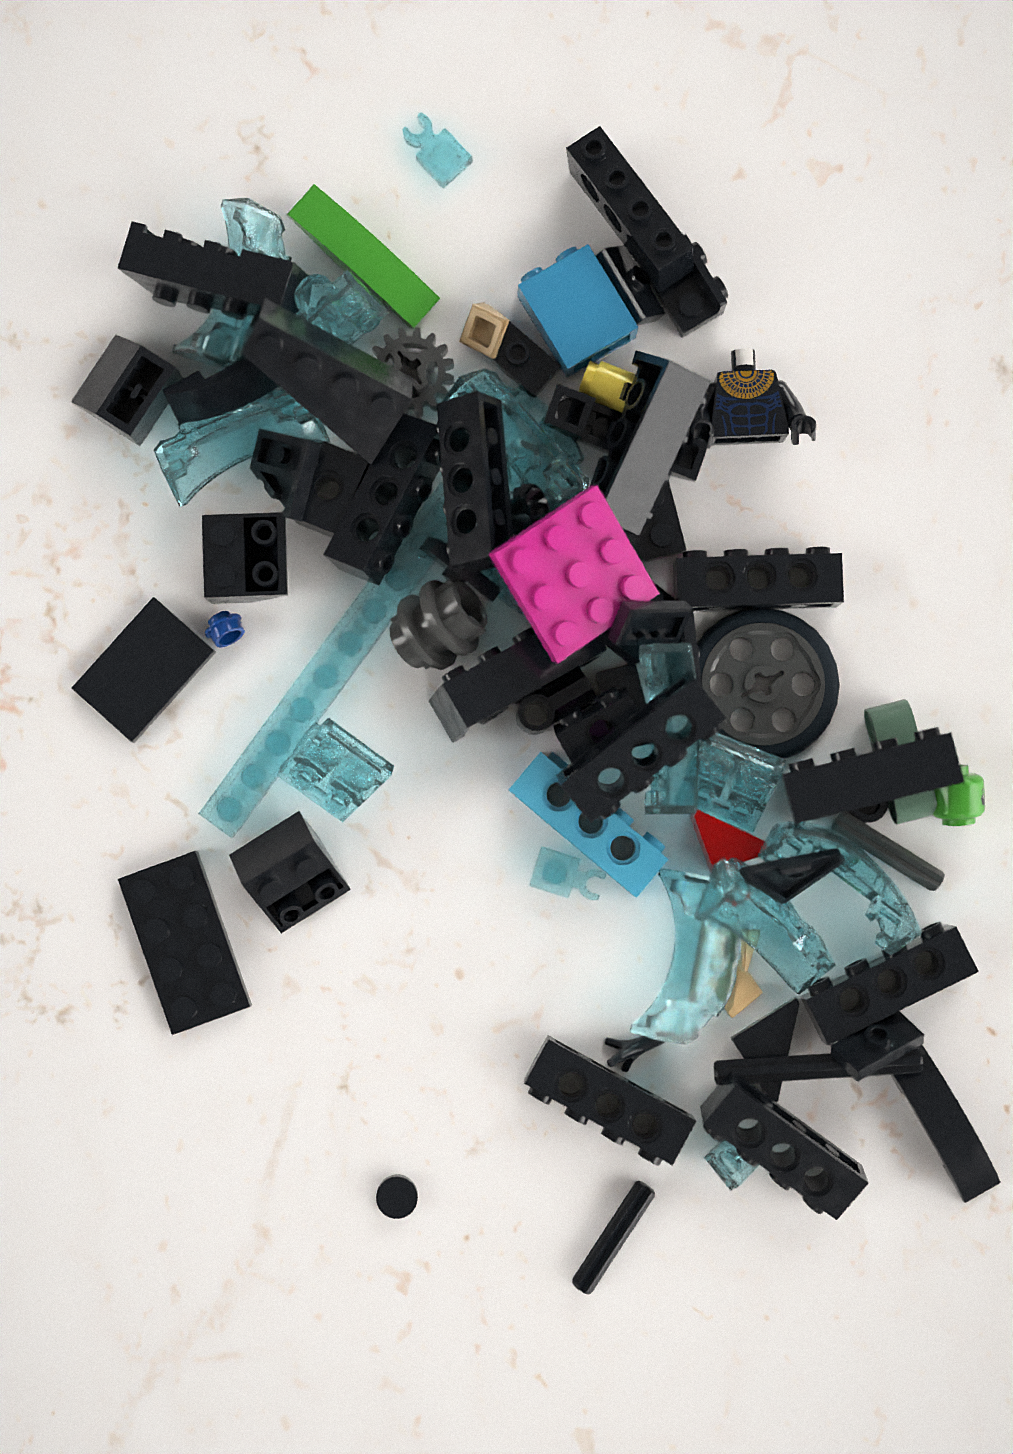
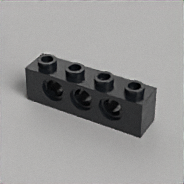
[566,126,693,292]
[436,391,514,572]
[323,413,441,586]
[673,546,844,612]
[557,671,726,823]
[800,921,979,1046]
[524,1035,696,1166]
[700,1070,869,1221]

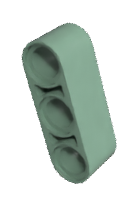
[864,699,937,825]

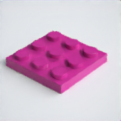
[488,485,659,663]

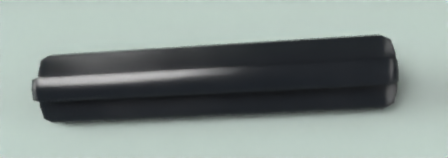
[572,1180,655,1295]

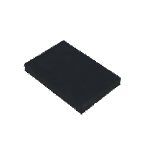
[71,597,216,743]

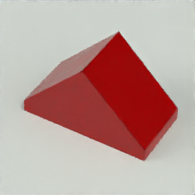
[690,809,773,873]

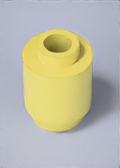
[579,361,635,413]

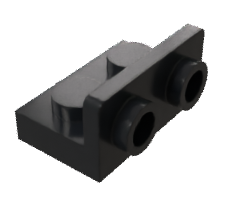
[649,234,728,338]

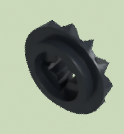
[510,483,551,536]

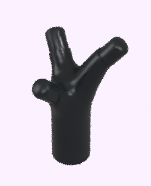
[605,1028,665,1073]

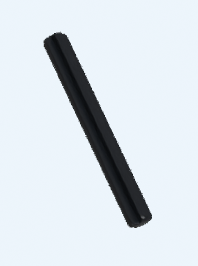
[713,1048,923,1085]

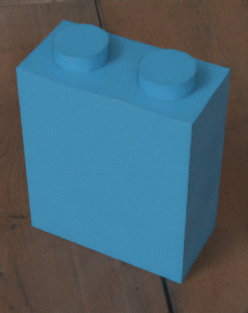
[518,244,639,378]

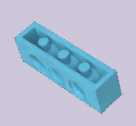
[509,752,669,898]

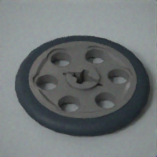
[697,608,840,762]

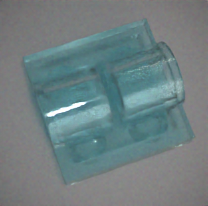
[295,269,389,345]
[277,717,394,823]
[677,733,786,832]

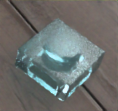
[704,1140,759,1191]

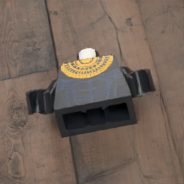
[687,348,816,449]

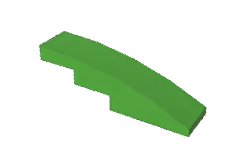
[286,184,440,329]

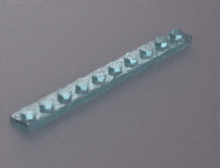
[198,482,448,838]

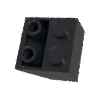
[71,334,183,446]
[202,512,288,604]
[229,811,351,934]

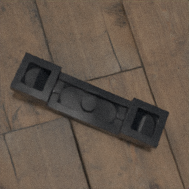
[162,312,312,423]
[543,384,707,482]
[891,1045,1001,1203]

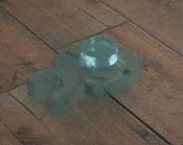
[402,112,473,189]
[529,846,606,900]

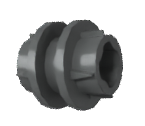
[389,579,487,670]

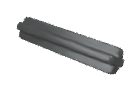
[831,812,945,891]

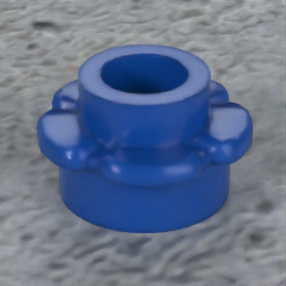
[205,611,245,648]

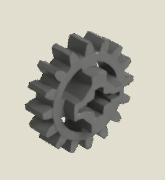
[372,327,455,418]

